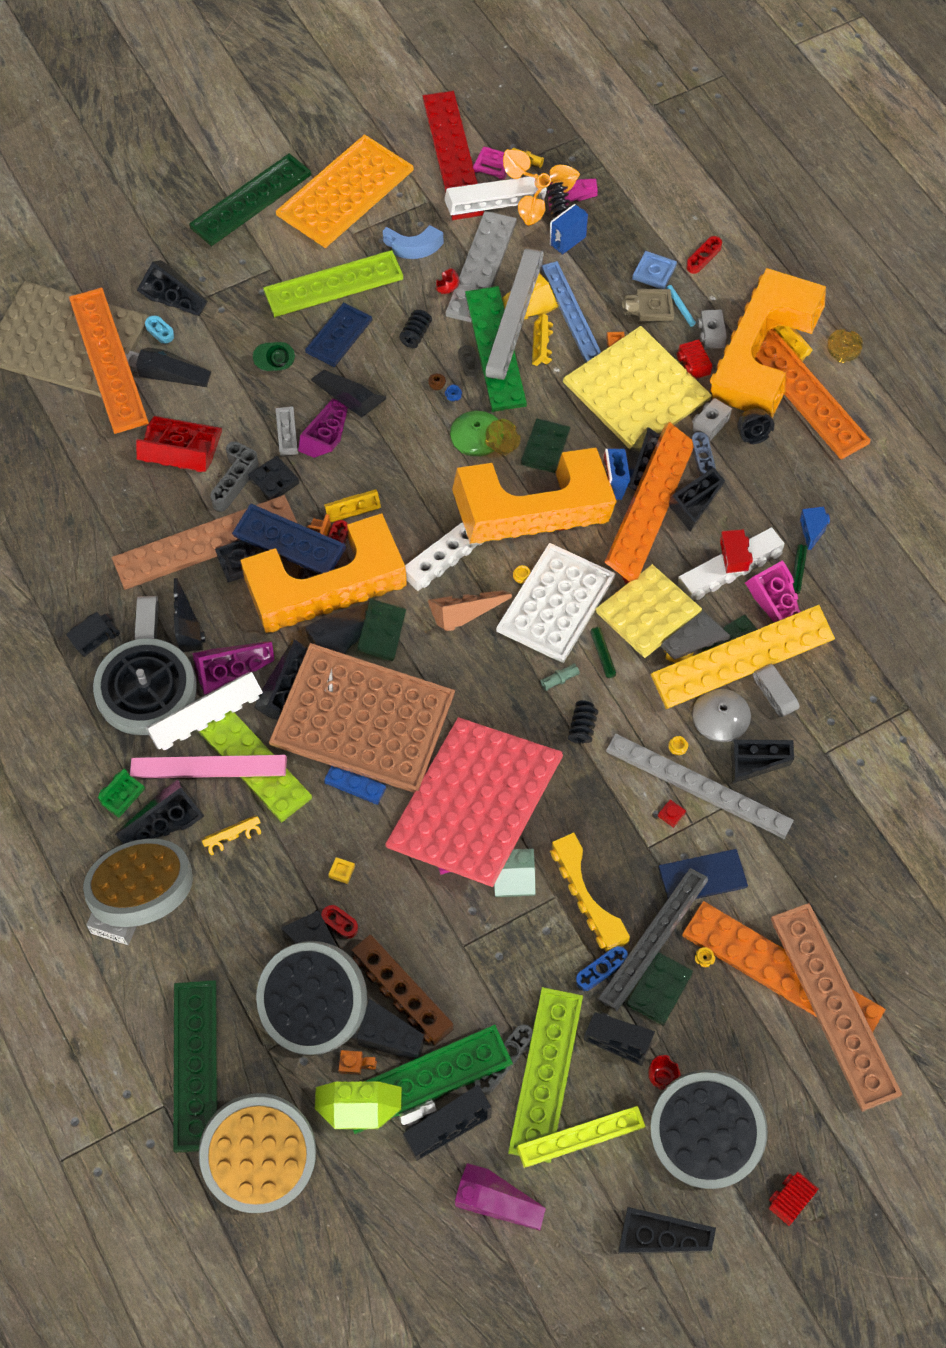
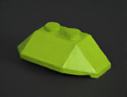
[315,1082,402,1129]

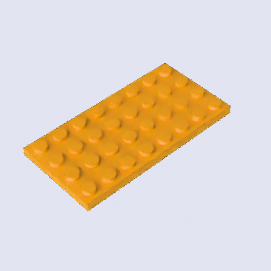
[276,134,414,248]

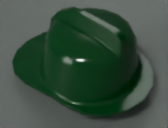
[253,342,295,371]

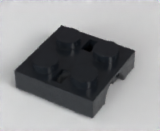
[248,456,299,501]
[215,540,256,583]

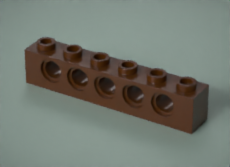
[352,934,454,1046]

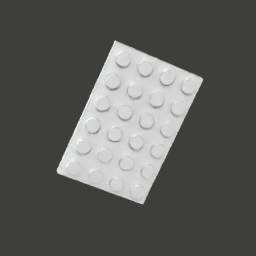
[496,543,615,663]

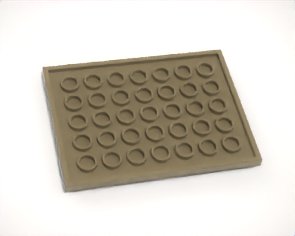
[0,281,150,397]

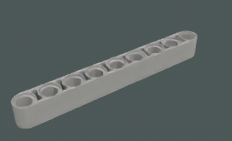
[486,248,543,380]

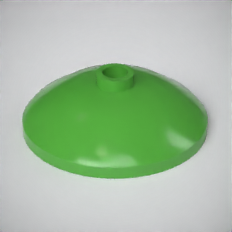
[450,411,504,456]

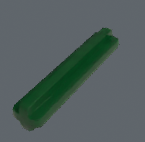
[792,544,808,594]
[590,627,616,678]

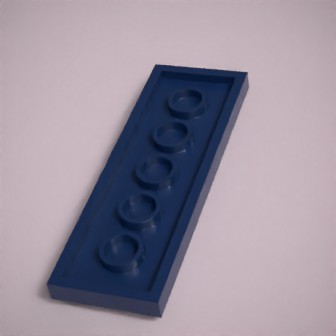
[232,503,346,574]

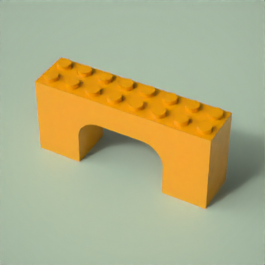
[710,268,826,419]
[452,448,617,544]
[240,513,407,633]

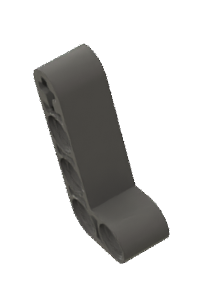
[210,441,259,512]

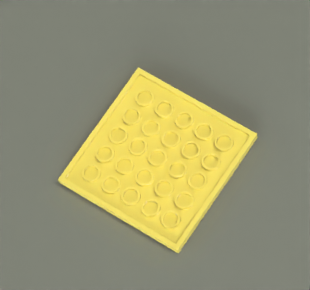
[563,326,712,449]

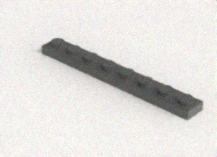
[598,868,708,1012]

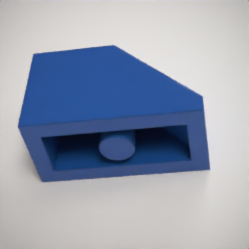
[800,507,830,550]

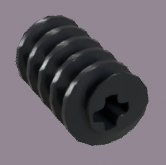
[546,182,571,219]
[399,309,432,348]
[568,700,599,744]

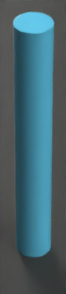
[666,285,696,327]

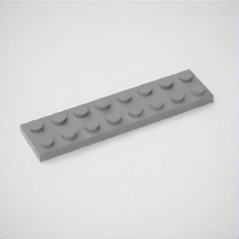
[446,211,517,322]

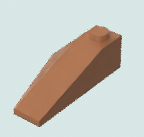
[428,590,512,631]

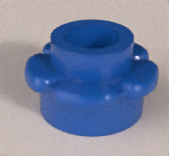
[445,385,462,401]

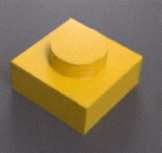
[328,857,355,884]

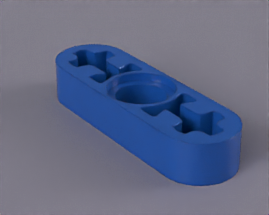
[576,946,628,991]

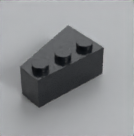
[281,910,337,947]

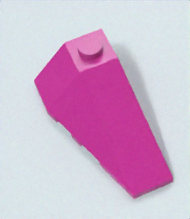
[745,560,801,623]

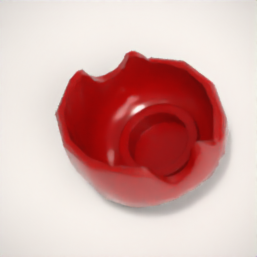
[435,268,460,295]
[648,1055,681,1090]

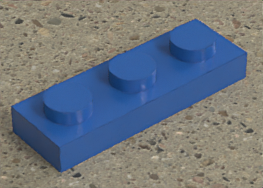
[324,766,386,805]

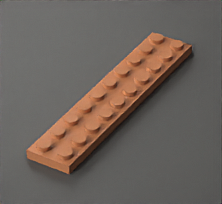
[112,495,298,590]
[771,903,902,1112]

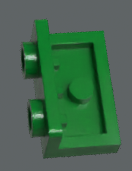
[98,769,145,818]

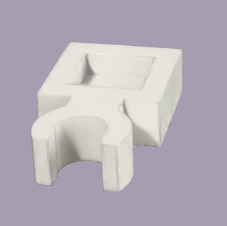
[398,1100,437,1126]

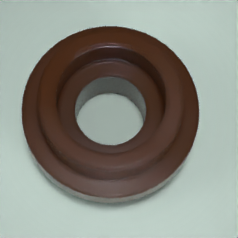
[428,373,446,390]

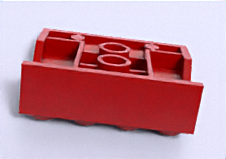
[136,416,222,472]

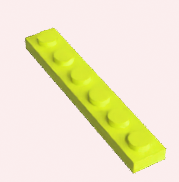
[517,1106,646,1168]

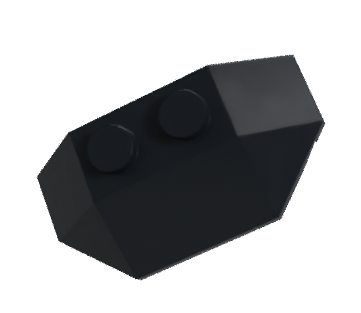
[627,427,660,492]

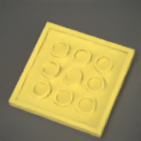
[595,564,702,658]

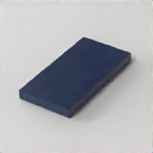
[305,302,372,367]
[658,849,748,900]

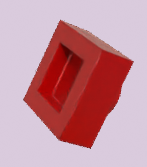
[658,799,686,828]

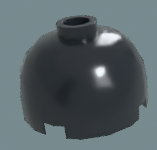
[737,408,775,445]

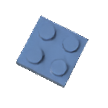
[632,251,677,289]

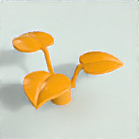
[503,149,580,226]

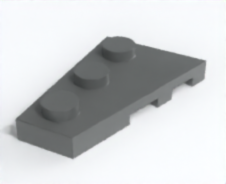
[661,611,730,660]

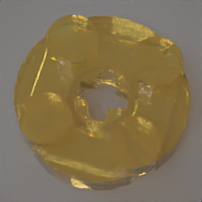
[827,329,863,363]
[485,419,521,456]

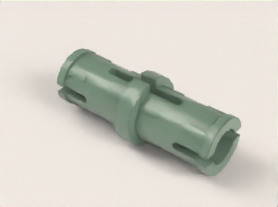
[540,663,580,691]

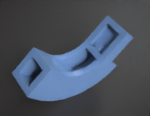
[383,225,444,259]

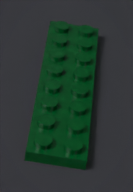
[189,153,311,247]
[173,980,218,1153]

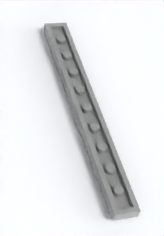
[606,734,794,839]

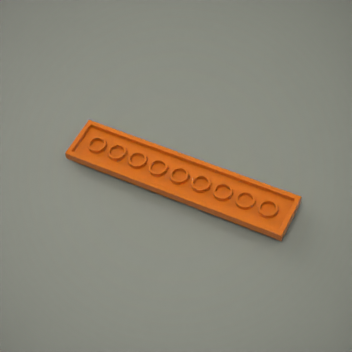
[69,288,149,434]
[755,329,871,460]
[605,422,694,581]
[682,901,886,1033]

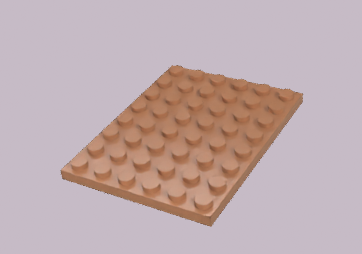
[269,643,455,793]

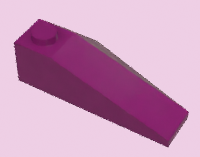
[298,399,348,458]
[193,641,275,694]
[455,1163,546,1231]

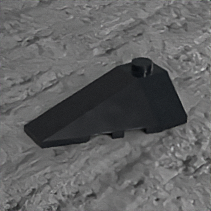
[137,260,208,316]
[136,347,211,387]
[174,578,206,652]
[254,639,308,720]

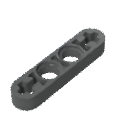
[475,1025,533,1095]

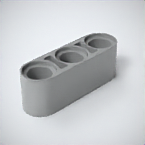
[135,596,159,640]
[753,664,799,718]

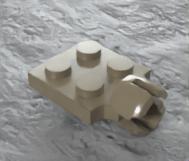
[622,289,674,321]

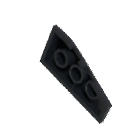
[311,370,386,418]
[305,601,382,654]
[115,779,204,844]

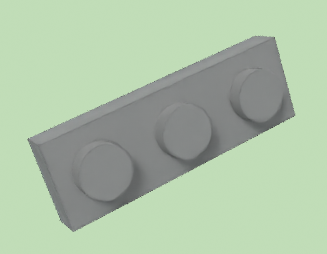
[276,406,298,456]

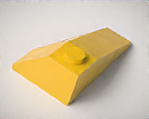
[502,273,558,320]

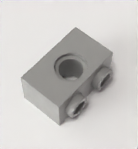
[697,309,727,349]
[692,398,732,442]

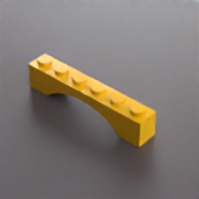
[550,833,630,953]

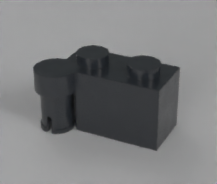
[66,612,120,657]

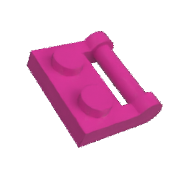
[473,146,507,180]

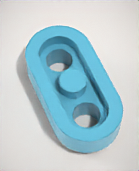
[145,316,174,343]

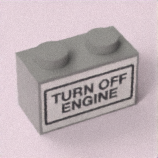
[86,913,136,945]

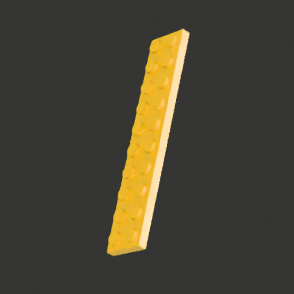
[650,605,835,709]

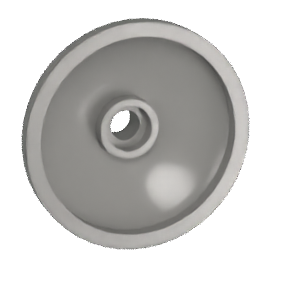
[692,689,751,742]

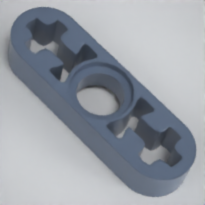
[692,432,716,476]

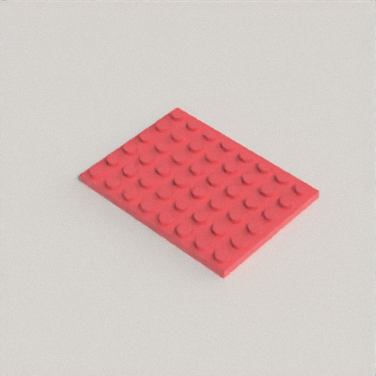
[385,717,563,887]

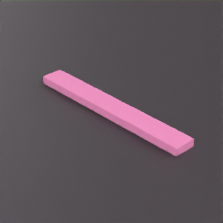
[130,755,287,779]

